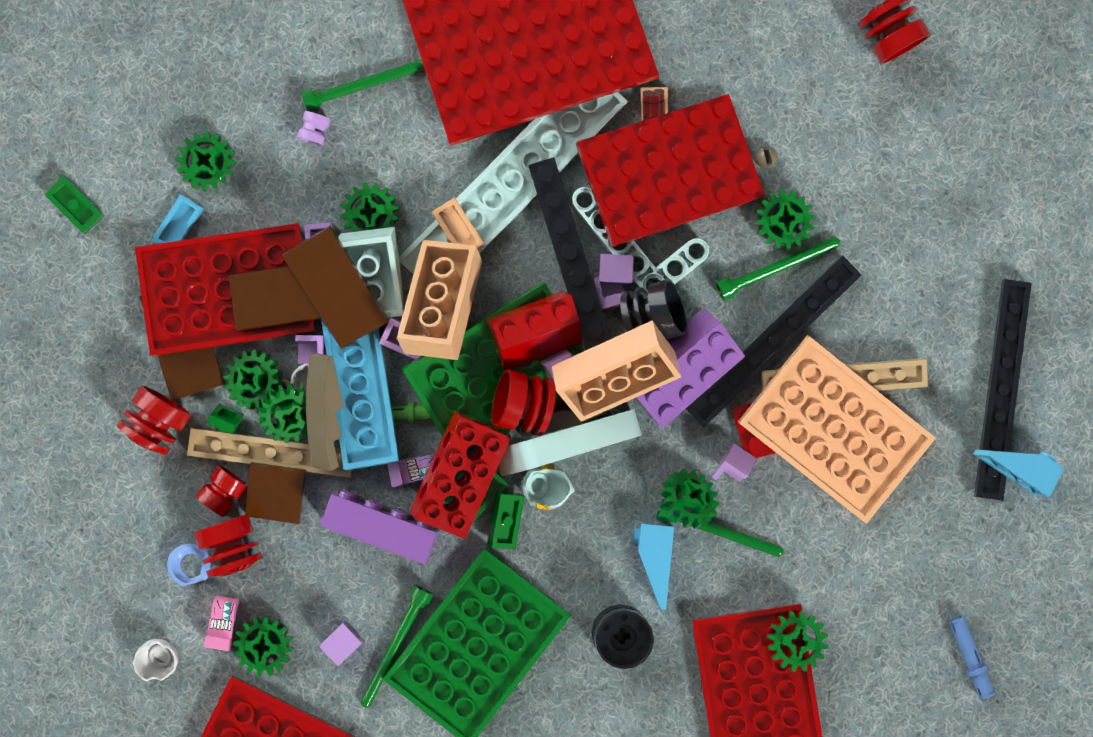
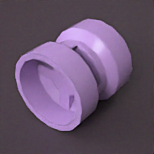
[297,111,331,146]

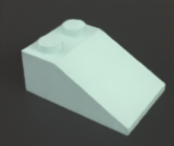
[338,227,404,317]

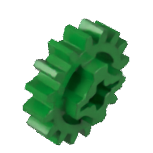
[175,131,237,192]
[339,182,400,232]
[755,190,816,250]
[223,350,284,410]
[258,384,308,443]
[660,469,719,529]
[767,611,828,672]
[233,616,294,677]

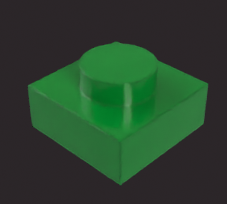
[207,404,244,434]

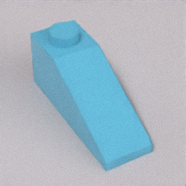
[974,449,1064,497]
[633,522,674,610]

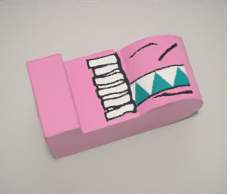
[204,595,239,651]

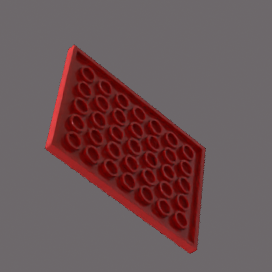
[402,0,659,146]

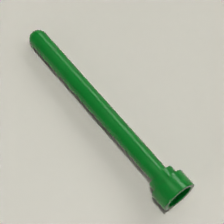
[301,59,425,112]
[716,237,840,302]
[656,499,784,557]
[361,584,434,707]

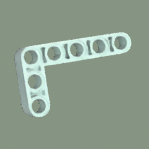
[572,187,709,292]
[498,409,642,477]

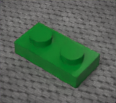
[45,176,104,234]
[487,492,525,549]

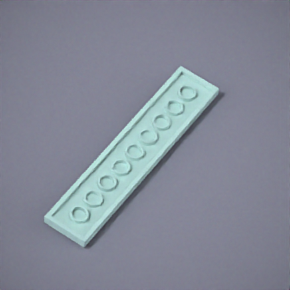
[399,92,628,275]

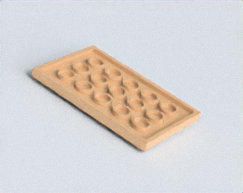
[738,335,936,524]

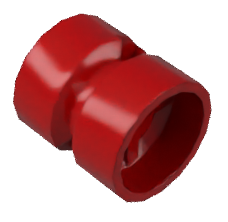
[196,465,248,517]

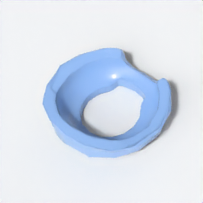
[167,543,212,586]

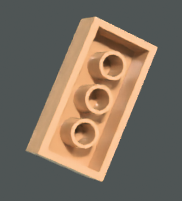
[397,240,482,360]
[551,320,682,422]

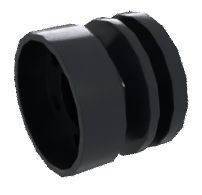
[620,279,687,340]
[591,604,654,669]

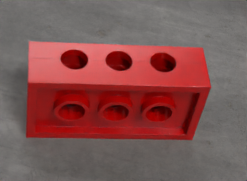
[409,411,511,539]

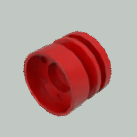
[857,0,932,65]
[492,369,556,436]
[116,385,191,455]
[193,514,263,578]

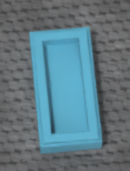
[152,194,204,244]

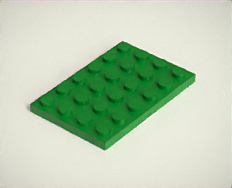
[401,282,584,454]
[382,548,571,737]

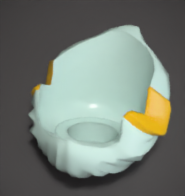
[520,464,575,510]

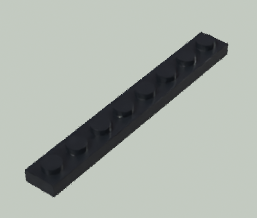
[528,157,611,351]
[686,256,862,428]
[974,279,1032,501]

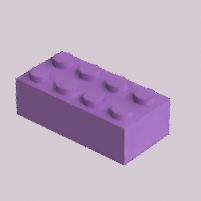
[635,308,745,429]
[320,489,440,564]

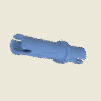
[948,616,996,700]

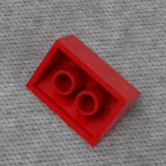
[486,291,582,371]

